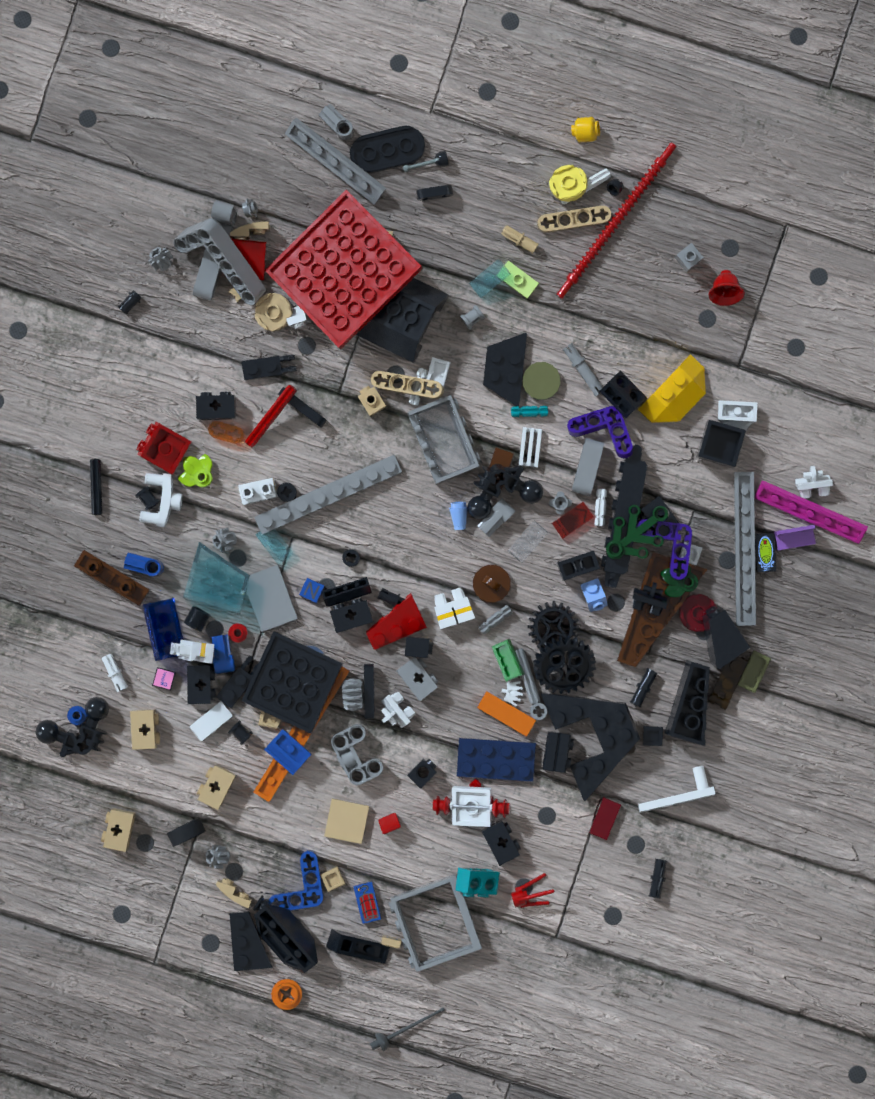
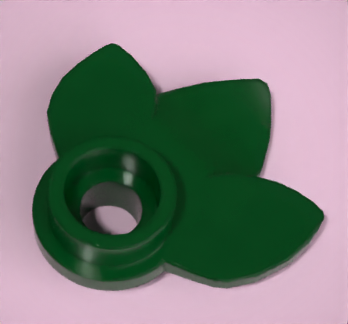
[661,560,698,597]

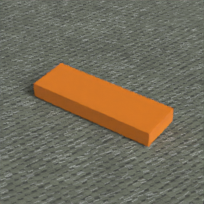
[477,691,536,737]

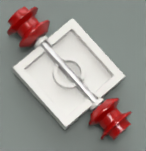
[433,786,510,827]

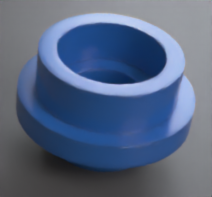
[67,706,87,725]

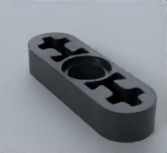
[278,387,327,428]
[364,664,375,719]

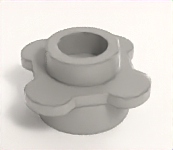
[242,199,258,218]
[549,492,572,515]

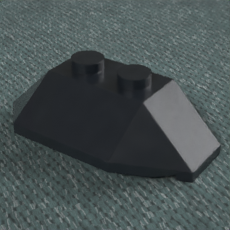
[254,904,318,973]

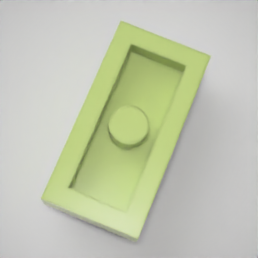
[497,260,539,299]

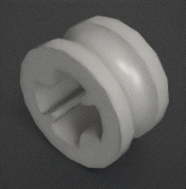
[530,703,547,720]

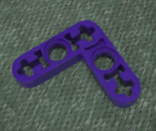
[567,406,633,459]
[636,519,692,580]

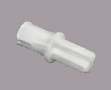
[102,654,128,692]

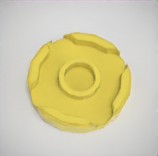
[549,165,588,202]

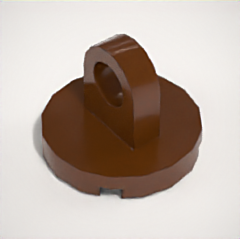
[473,565,511,602]

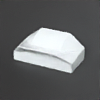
[718,400,758,430]

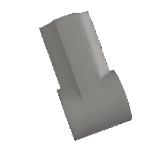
[319,104,354,141]
[478,498,515,537]

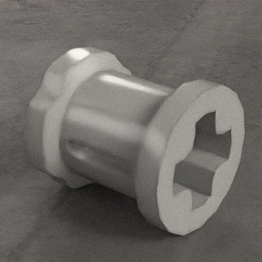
[460,305,485,330]

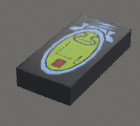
[755,533,777,572]

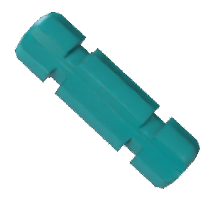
[511,406,548,417]

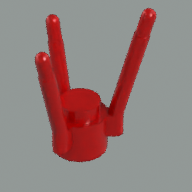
[511,873,555,908]

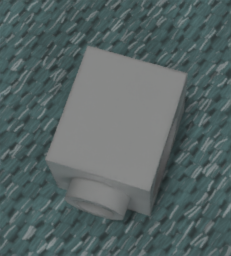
[675,243,704,273]

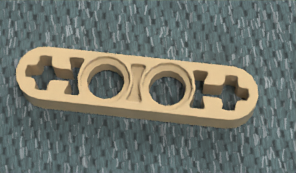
[537,206,611,233]
[371,371,444,399]

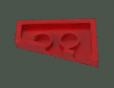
[366,593,427,650]

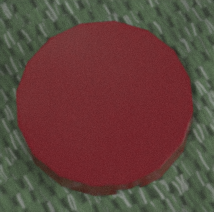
[679,594,716,632]

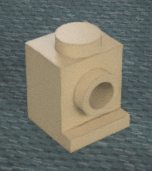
[358,386,386,417]

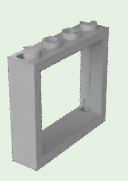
[389,874,482,972]

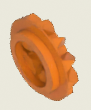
[271,979,302,1010]

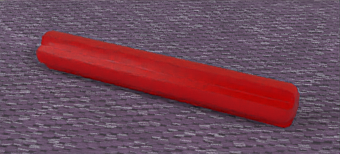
[245,385,297,447]

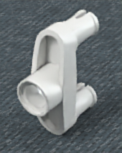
[140,473,183,527]

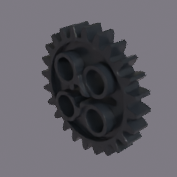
[533,636,596,694]

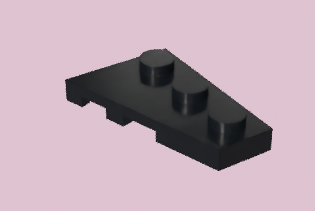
[229,911,273,971]

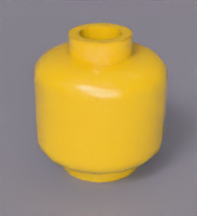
[571,117,600,143]

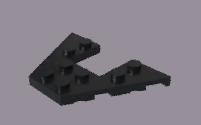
[541,692,640,801]

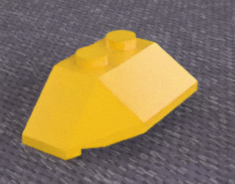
[638,354,706,423]

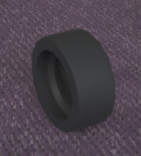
[167,818,206,847]

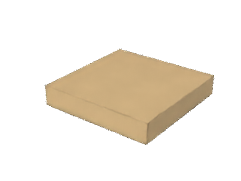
[324,798,369,844]

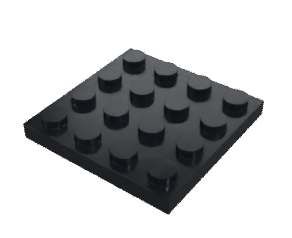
[242,631,344,734]

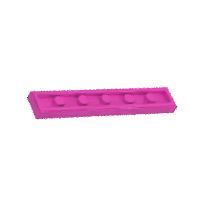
[754,480,868,544]

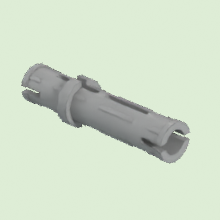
[562,343,603,396]

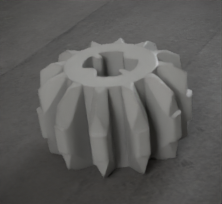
[342,678,364,711]

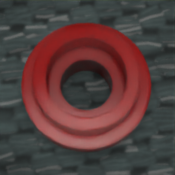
[228,623,248,643]

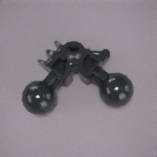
[467,464,544,519]
[35,697,109,757]

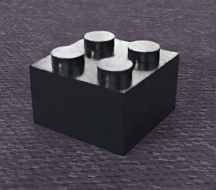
[696,420,746,468]

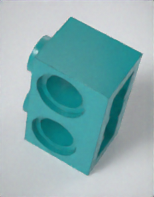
[455,867,500,898]

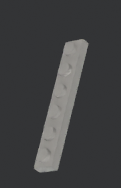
[285,118,387,205]

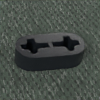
[416,185,453,201]

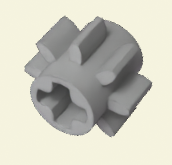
[148,247,173,271]
[213,528,237,552]
[206,845,230,869]

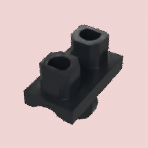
[632,582,668,616]

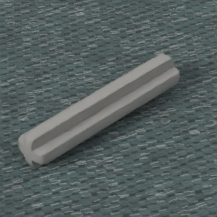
[515,648,540,704]

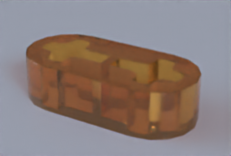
[208,421,244,444]

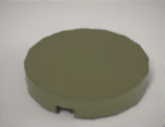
[522,362,560,400]

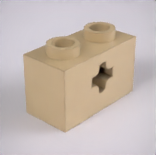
[130,709,160,750]
[197,764,237,810]
[101,808,136,852]

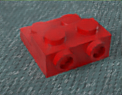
[136,422,192,475]

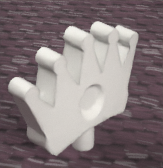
[501,681,523,706]

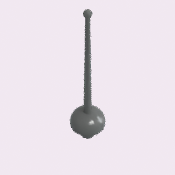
[369,1007,445,1052]

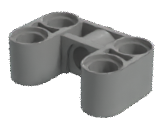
[331,724,383,785]

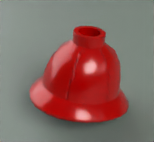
[708,270,745,306]

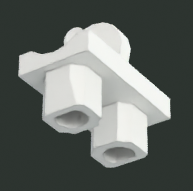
[795,466,833,498]
[381,692,415,728]

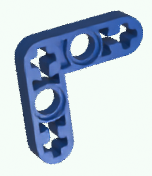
[268,850,323,910]

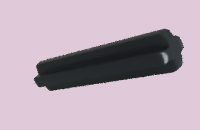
[90,459,102,515]

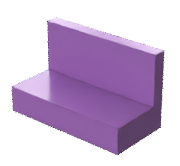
[774,525,816,550]

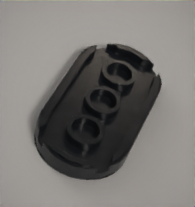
[350,125,425,174]

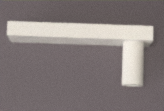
[638,766,715,813]

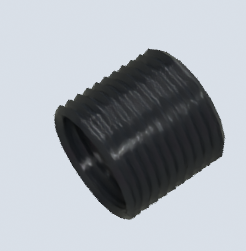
[184,606,210,632]

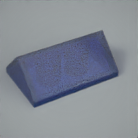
[142,598,184,661]

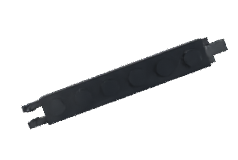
[601,444,648,588]

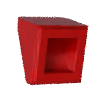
[379,813,401,835]

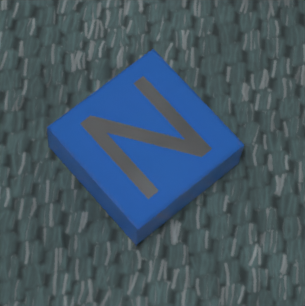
[299,578,324,603]

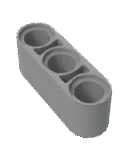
[572,438,604,496]

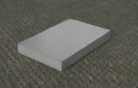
[242,565,298,632]

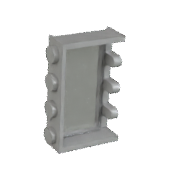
[407,395,481,484]

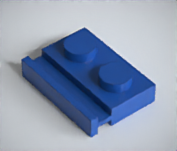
[264,729,311,775]

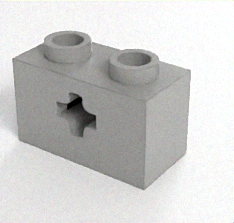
[397,657,439,701]

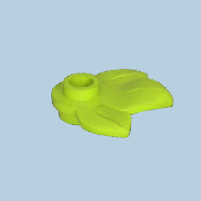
[178,454,213,488]

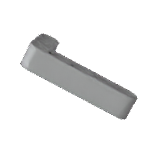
[192,200,238,301]
[173,218,266,305]

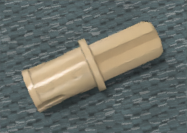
[501,225,539,254]

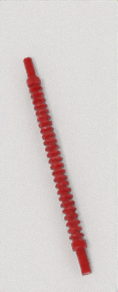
[556,142,677,299]

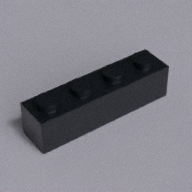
[321,577,372,608]

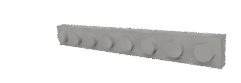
[254,455,402,535]
[734,472,756,626]

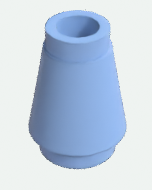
[449,502,468,530]

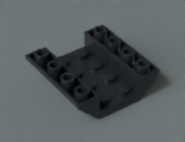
[356,278,449,363]

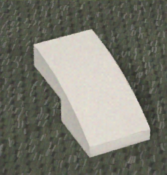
[189,701,233,742]

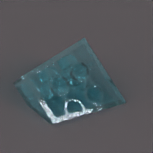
[183,542,250,615]

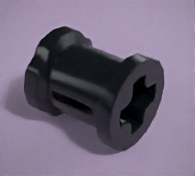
[135,486,160,511]
[228,720,253,745]

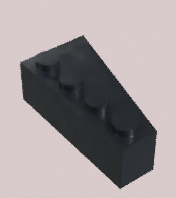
[665,660,710,746]

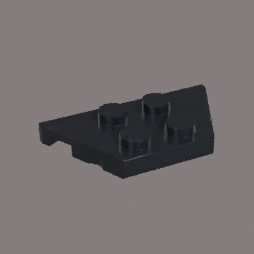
[483,333,527,406]

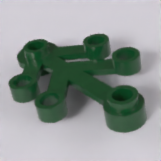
[606,505,669,559]

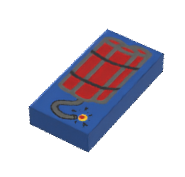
[353,881,381,924]

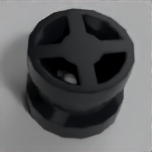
[277,483,297,502]

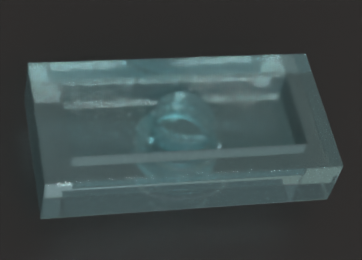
[469,259,511,298]
[255,529,294,565]

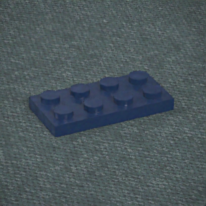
[457,738,536,781]

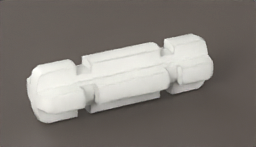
[409,368,428,405]
[594,489,607,526]

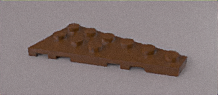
[617,552,707,667]

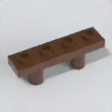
[74,550,150,606]

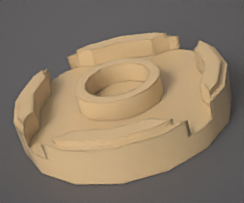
[254,293,293,331]

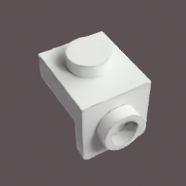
[286,306,311,329]

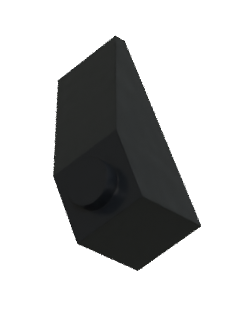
[326,929,390,964]

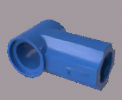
[124,552,164,576]
[212,634,235,674]

